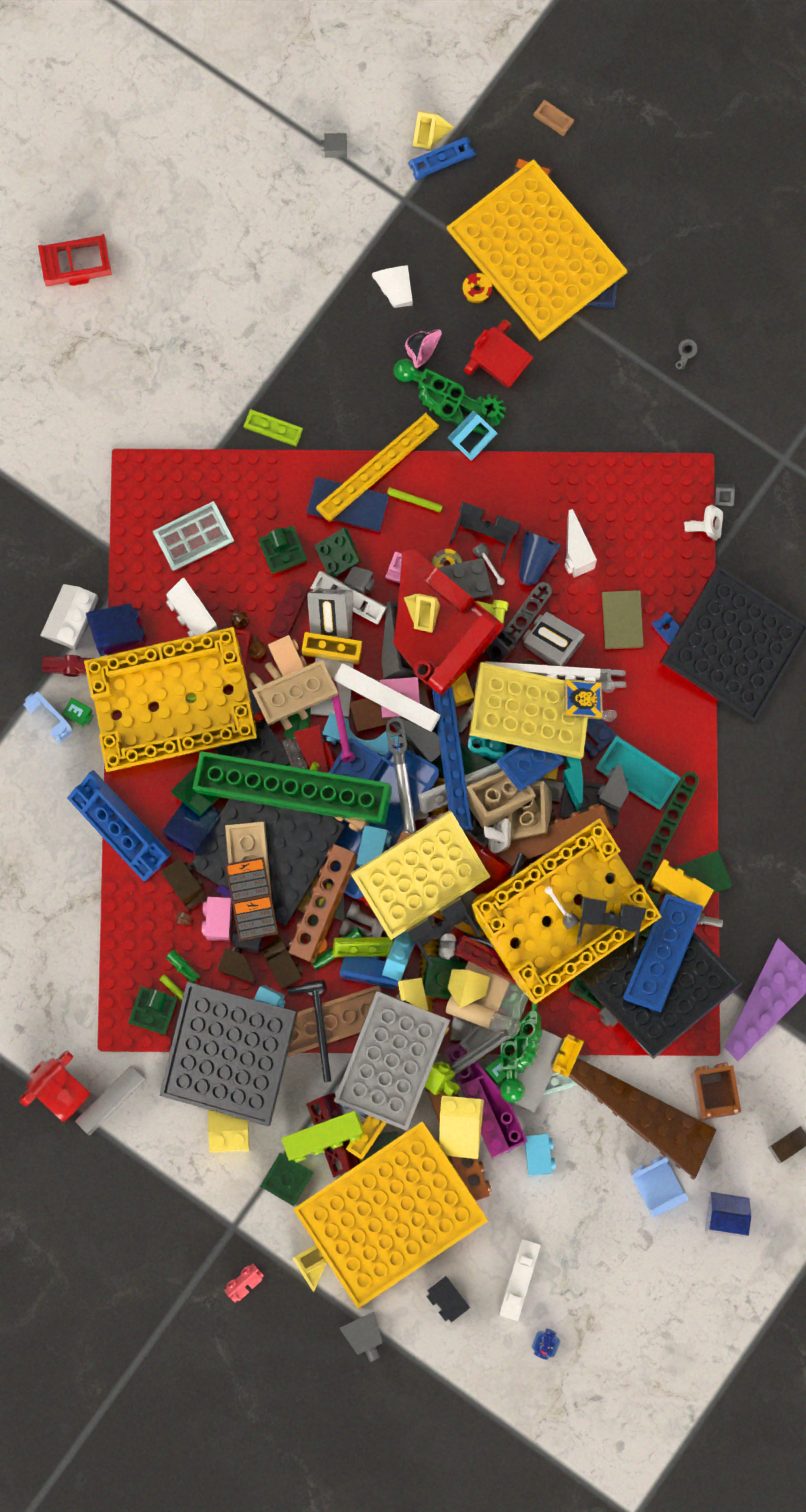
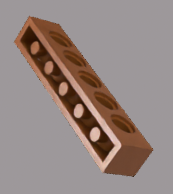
[288,844,358,963]
[428,1091,492,1201]

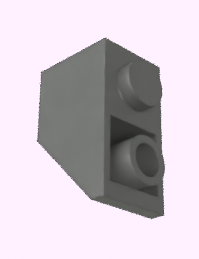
[344,566,375,595]
[597,764,629,812]

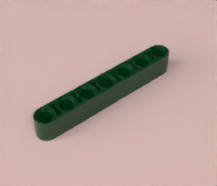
[633,771,699,890]

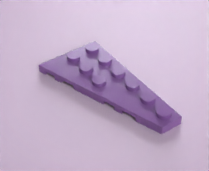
[724,938,806,1061]

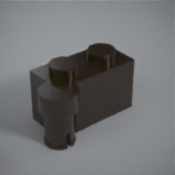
[161,858,207,912]
[260,937,304,991]

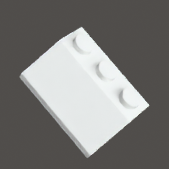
[166,578,218,637]
[40,584,98,651]

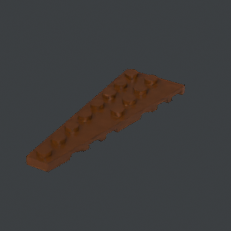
[569,1058,717,1180]

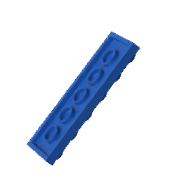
[623,894,703,1013]

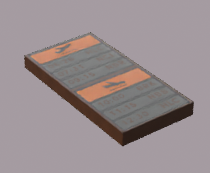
[225,857,278,941]

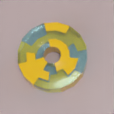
[432,549,462,568]

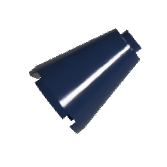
[518,531,561,586]

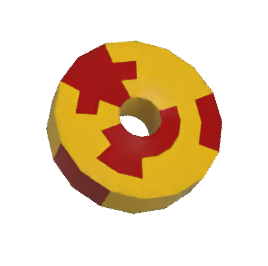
[462,273,492,304]

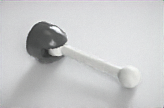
[472,542,505,585]
[545,886,580,930]

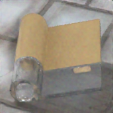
[446,961,529,1037]

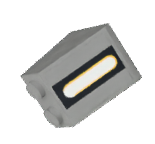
[307,588,353,639]
[523,612,585,666]

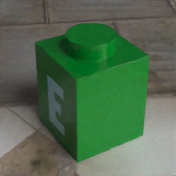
[62,697,94,728]
[485,1056,507,1085]

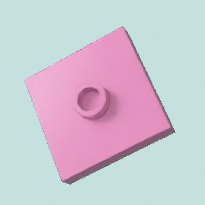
[379,677,420,719]

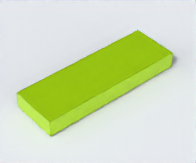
[243,409,303,447]
[332,937,393,957]

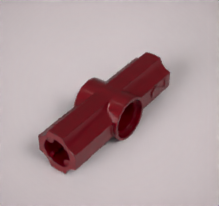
[42,655,95,677]

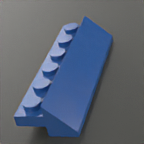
[67,770,171,882]

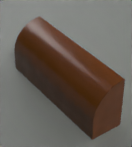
[350,684,431,732]

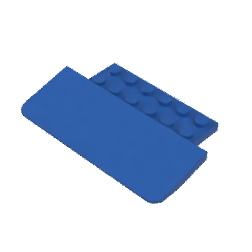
[317,737,439,899]

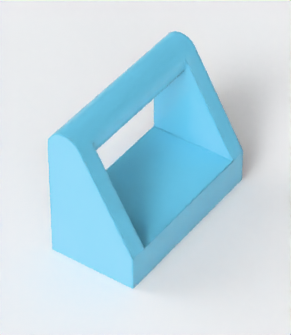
[448,410,498,461]

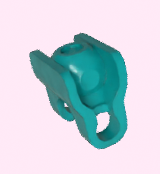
[467,736,506,762]

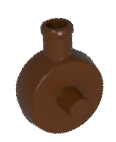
[249,636,266,659]

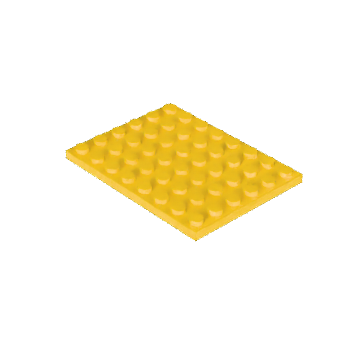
[446,159,627,341]
[293,1121,489,1309]

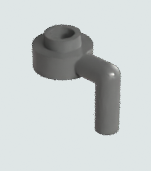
[676,339,698,370]

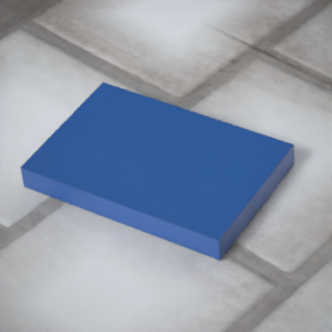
[496,746,565,792]

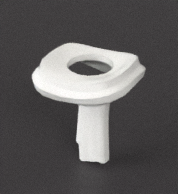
[684,505,723,541]
[484,818,511,854]

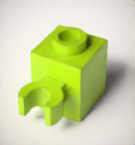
[425,1061,460,1096]

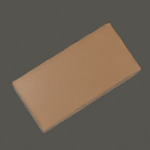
[533,100,574,136]

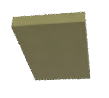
[602,591,643,649]

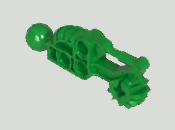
[393,358,506,436]
[500,983,543,1103]

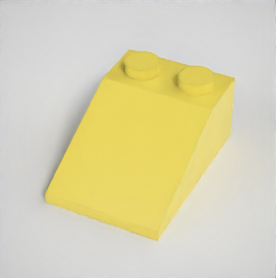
[439,1096,484,1159]
[208,1110,250,1153]

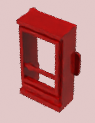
[38,234,112,287]

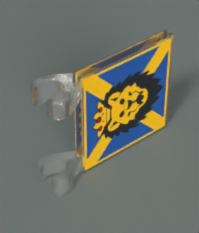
[564,679,617,722]

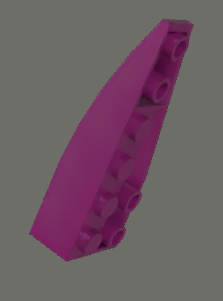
[444,1043,528,1159]

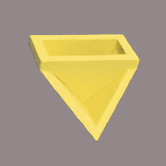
[413,111,454,150]
[404,594,440,633]
[448,969,490,1008]
[398,978,428,1011]
[293,1245,327,1292]

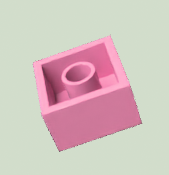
[202,897,233,942]

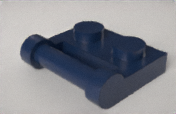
[584,718,617,759]

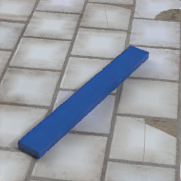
[432,686,472,832]

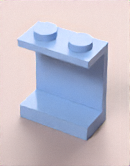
[23,691,73,744]
[631,1156,689,1218]

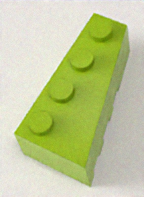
[281,1111,365,1163]

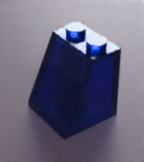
[86,603,146,657]
[162,802,221,856]
[705,1192,751,1237]

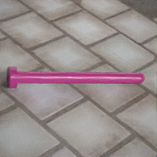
[332,678,355,763]

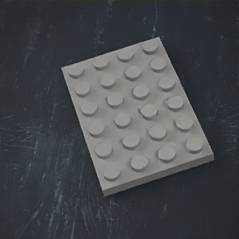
[334,991,450,1131]

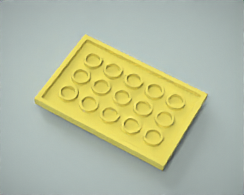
[469,662,588,759]
[350,811,490,940]

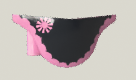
[405,329,442,368]

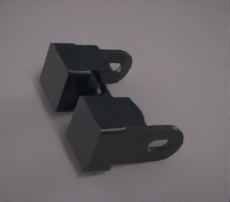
[449,501,521,566]
[406,896,482,969]
[577,896,646,954]

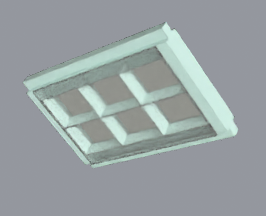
[153,501,234,571]

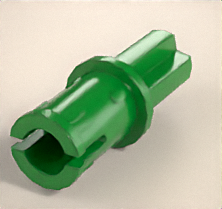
[166,949,200,983]

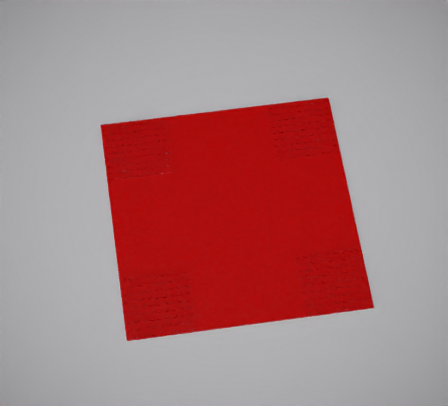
[97,449,720,1056]

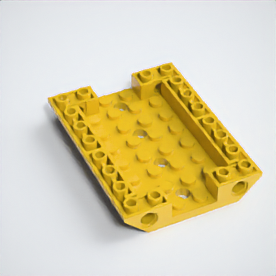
[84,627,257,772]
[471,818,662,1004]

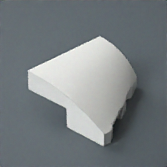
[372,265,413,308]

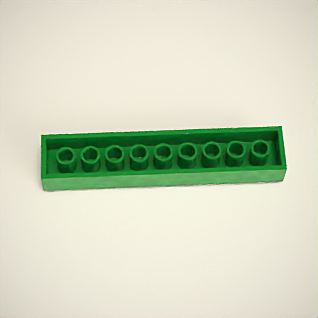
[193,751,393,825]

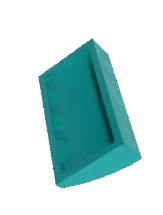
[596,736,682,810]

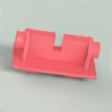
[224,1264,264,1303]

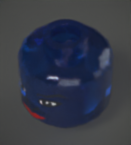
[531,1328,561,1360]

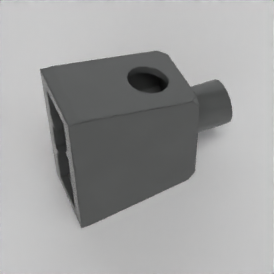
[340,1312,383,1362]

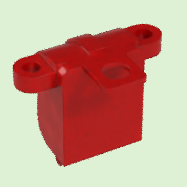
[464,319,533,388]
[19,1050,91,1122]

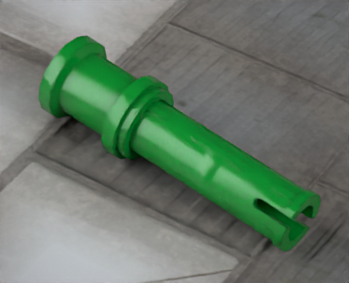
[311,927,366,970]

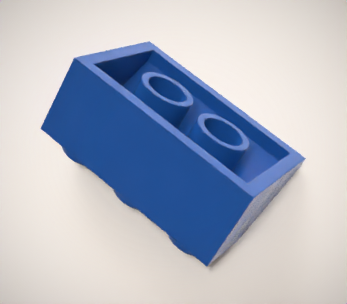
[340,956,398,990]

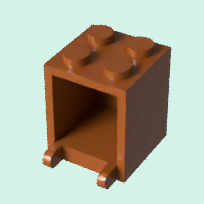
[691,1062,741,1120]

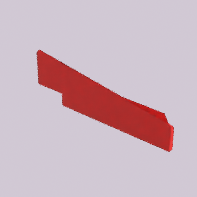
[294,725,337,773]

